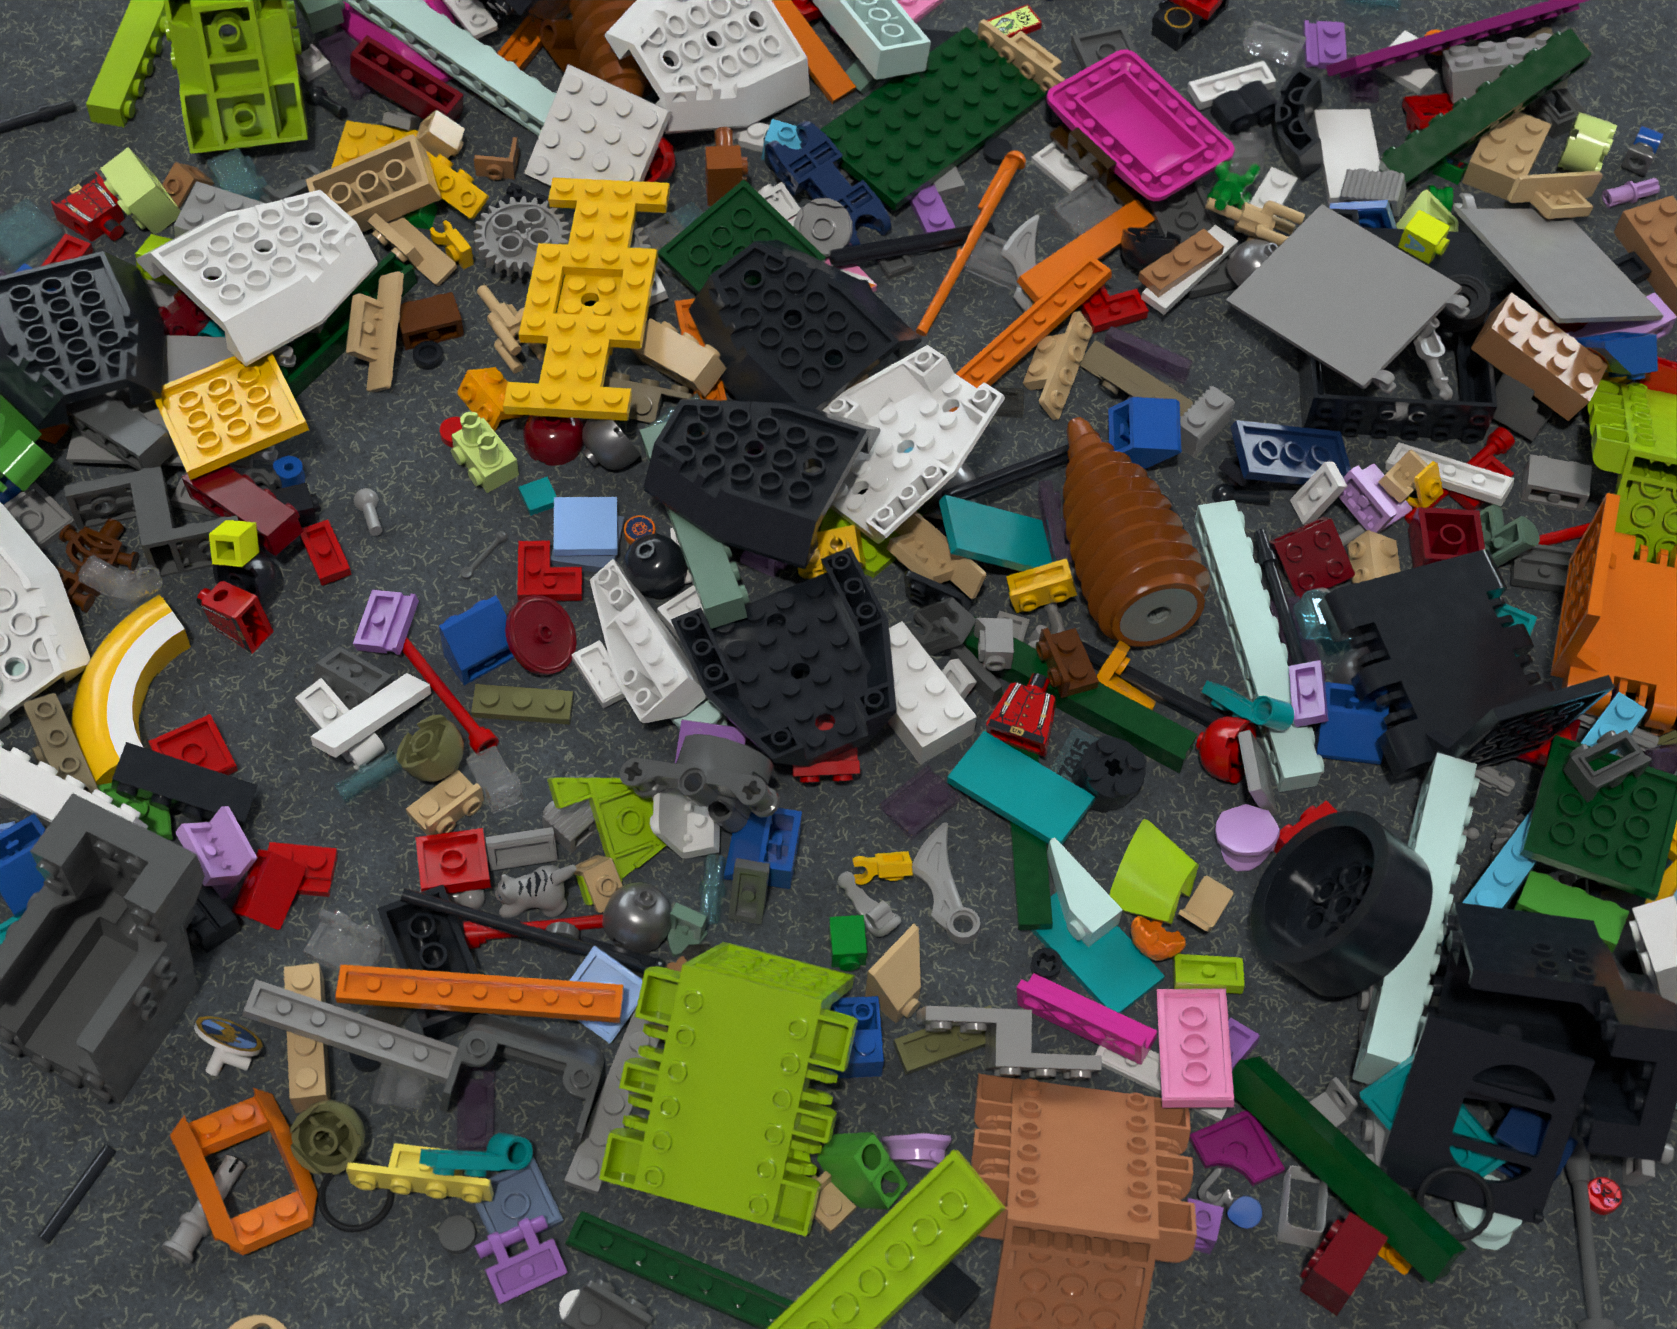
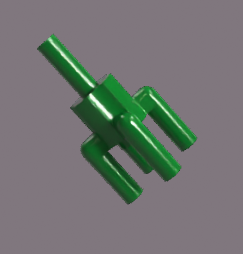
[1207,159,1260,210]

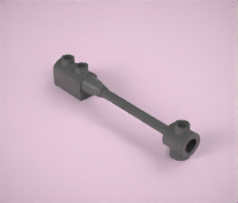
[1565,1118,1624,1329]

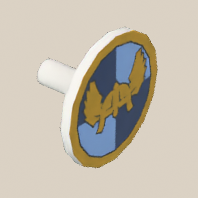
[194,1016,263,1076]

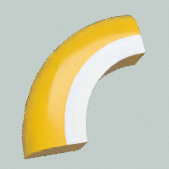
[71,595,191,785]

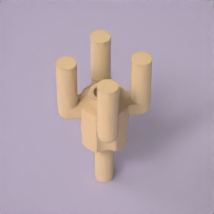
[1205,197,1305,247]
[477,285,546,374]

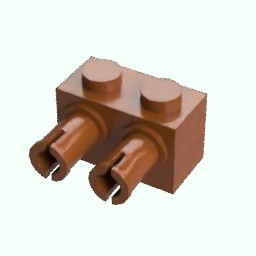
[705,127,748,206]

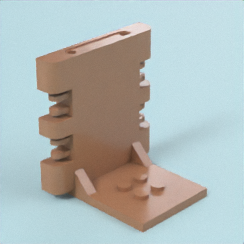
[971,1074,1197,1329]

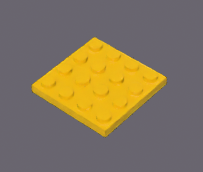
[155,352,309,480]

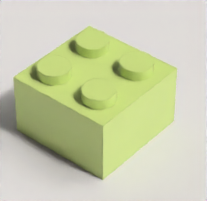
[100,147,181,235]

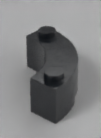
[1275,66,1324,180]

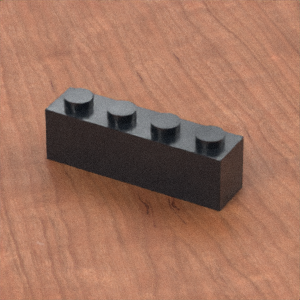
[111,742,258,830]

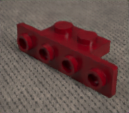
[157,277,218,336]

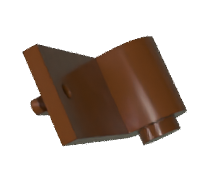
[539,19,584,73]

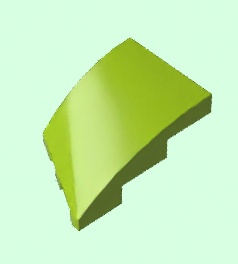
[1109,819,1199,924]

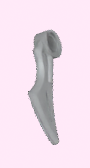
[1000,215,1040,312]
[912,822,980,944]

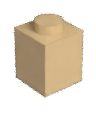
[416,110,465,158]

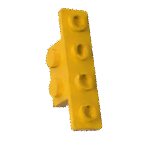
[400,135,489,219]

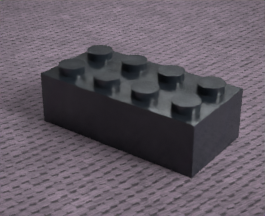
[377,884,480,1040]

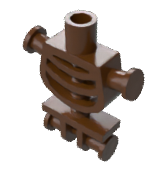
[54,518,139,613]

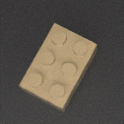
[1462,112,1552,200]

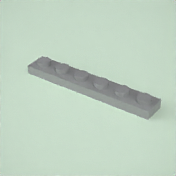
[242,979,458,1084]
[564,1009,667,1196]

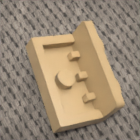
[1347,530,1400,584]

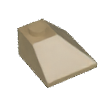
[865,924,921,1023]

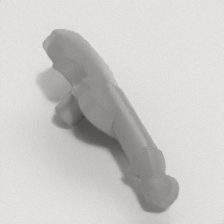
[1413,318,1453,401]

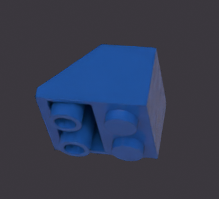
[1108,397,1181,469]
[439,595,515,686]
[1315,682,1389,765]
[724,808,802,889]
[0,813,46,918]
[812,996,884,1080]

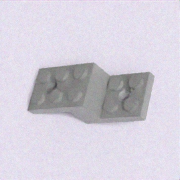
[916,1006,1102,1080]

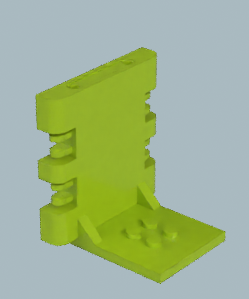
[1587,379,1677,566]
[599,942,858,1236]

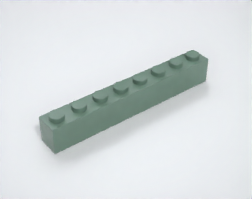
[639,422,750,629]

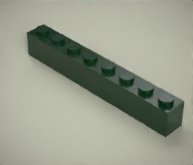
[1378,28,1592,190]

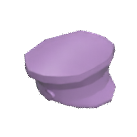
[1215,804,1280,871]
[882,1133,951,1170]

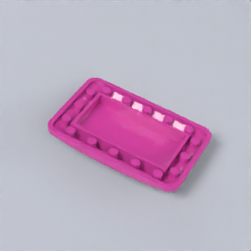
[1047,49,1235,201]

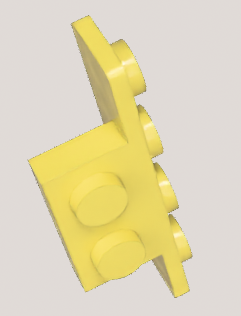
[346,1143,494,1203]

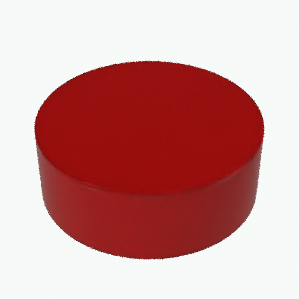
[440,417,462,447]

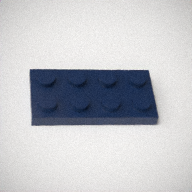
[1230,420,1351,485]

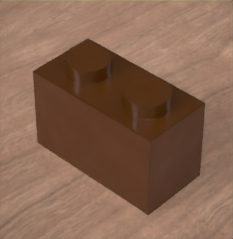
[398,292,464,351]

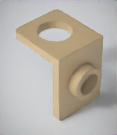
[573,855,623,913]
[1178,876,1234,932]

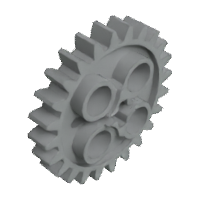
[473,196,570,278]

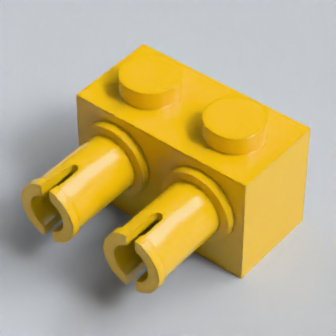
[798,525,866,579]

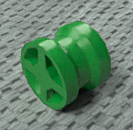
[1426,185,1453,213]

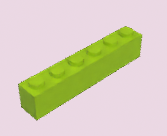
[86,0,166,128]

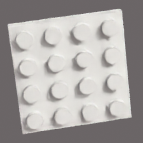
[524,65,672,186]

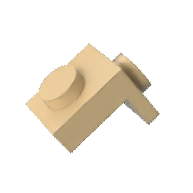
[1378,450,1428,503]

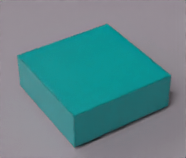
[518,477,557,516]

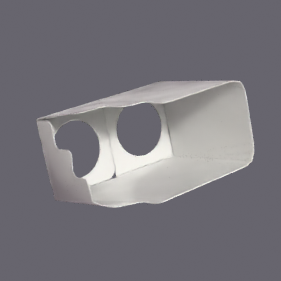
[1277,1165,1328,1248]

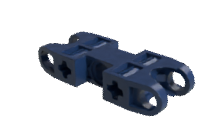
[766,121,891,247]

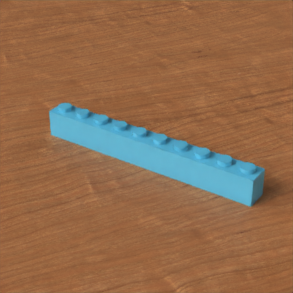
[1437,692,1647,947]

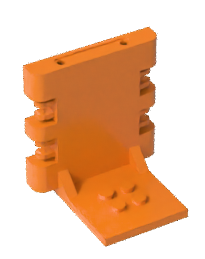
[1550,493,1677,731]

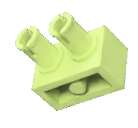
[451,412,519,493]

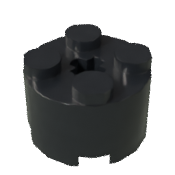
[1071,735,1146,813]

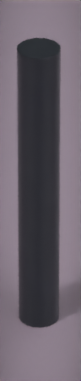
[37,1144,116,1244]

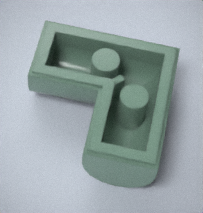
[1480,504,1540,567]

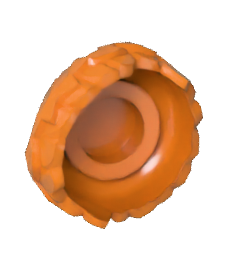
[1130,916,1186,961]

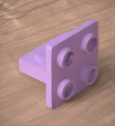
[175,806,257,899]

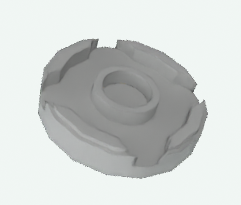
[794,198,853,258]

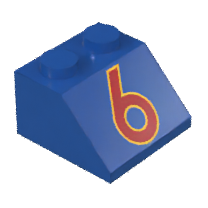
[1575,331,1658,379]

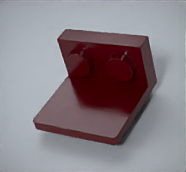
[1269,517,1355,600]

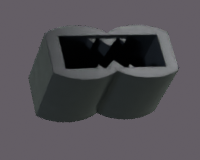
[1210,80,1278,137]

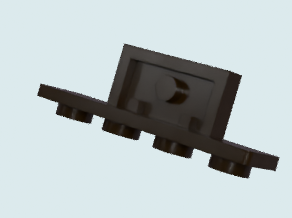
[1050,123,1142,207]

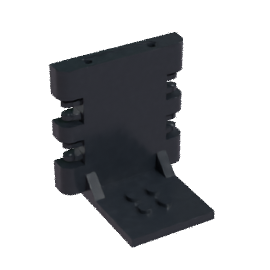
[1317,549,1615,779]

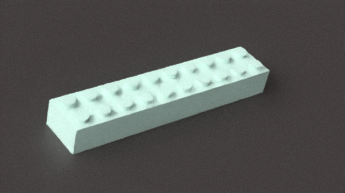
[1352,753,1480,1085]

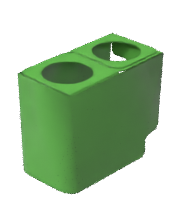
[817,1132,908,1209]

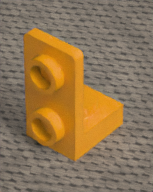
[1096,640,1156,710]

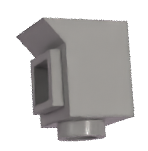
[974,618,1014,671]

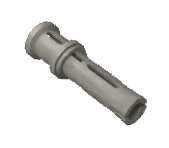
[162,1155,246,1264]

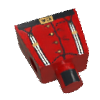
[51,172,125,242]
[196,581,274,654]
[986,673,1056,757]

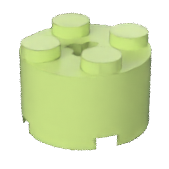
[1558,112,1617,172]

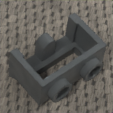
[1524,88,1586,139]
[1563,729,1652,802]

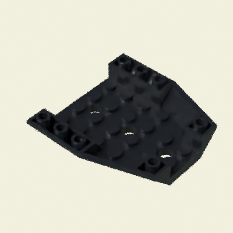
[689,240,922,410]
[0,251,165,430]
[643,399,881,569]
[671,547,897,767]

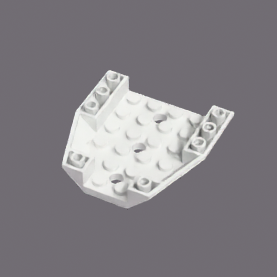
[604,0,810,134]
[136,190,377,366]
[805,345,1005,544]
[0,502,91,730]

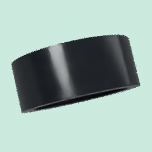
[1251,811,1433,997]

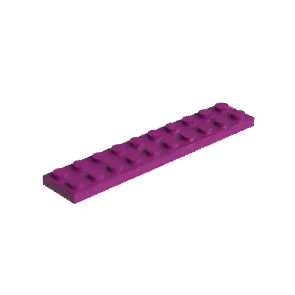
[1326,0,1589,79]

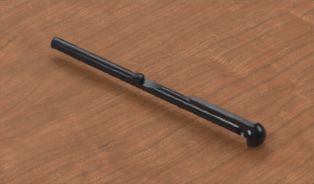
[400,888,667,974]

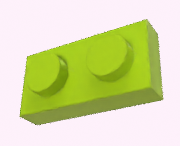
[1173,954,1245,994]

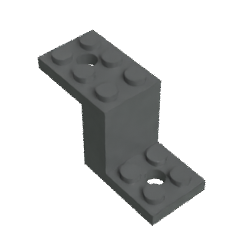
[64,466,239,579]

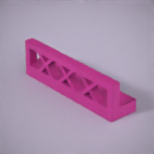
[1016,973,1157,1065]

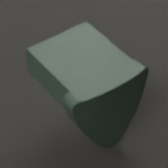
[845,59,880,94]
[667,903,707,957]

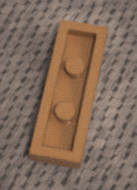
[1138,228,1224,298]

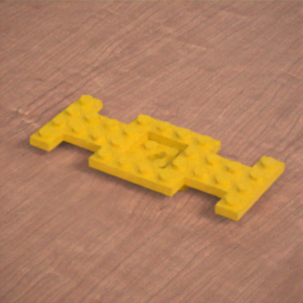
[503,177,670,421]

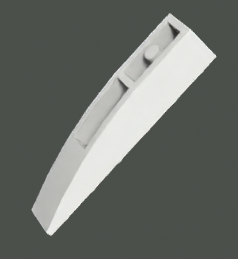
[590,559,706,723]

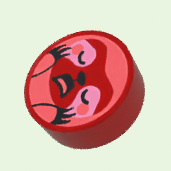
[1588,1177,1622,1215]

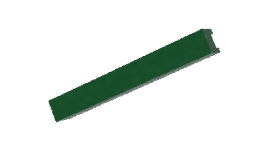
[278,252,418,399]
[963,616,1198,774]
[1232,1056,1466,1284]

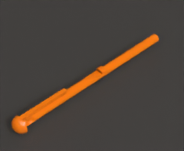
[916,150,1026,337]

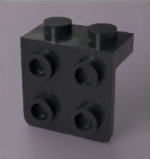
[904,570,975,611]

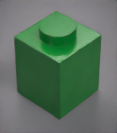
[828,915,867,971]

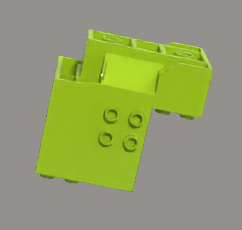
[164,0,308,154]

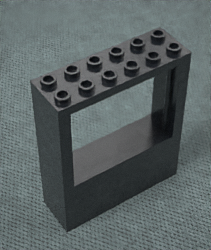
[1297,227,1498,443]

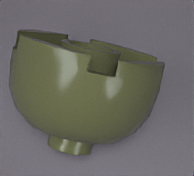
[396,714,464,782]
[290,1100,365,1175]

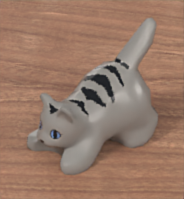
[495,865,577,918]

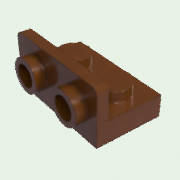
[1036,627,1099,698]

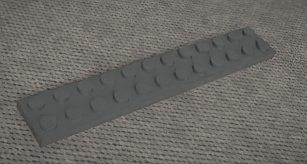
[1071,24,1239,299]

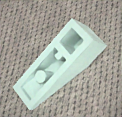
[1047,837,1123,947]

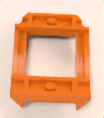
[170,1088,318,1255]

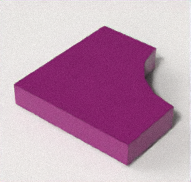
[1189,1110,1285,1186]

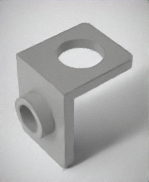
[1310,1077,1358,1127]

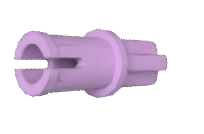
[1602,178,1660,208]

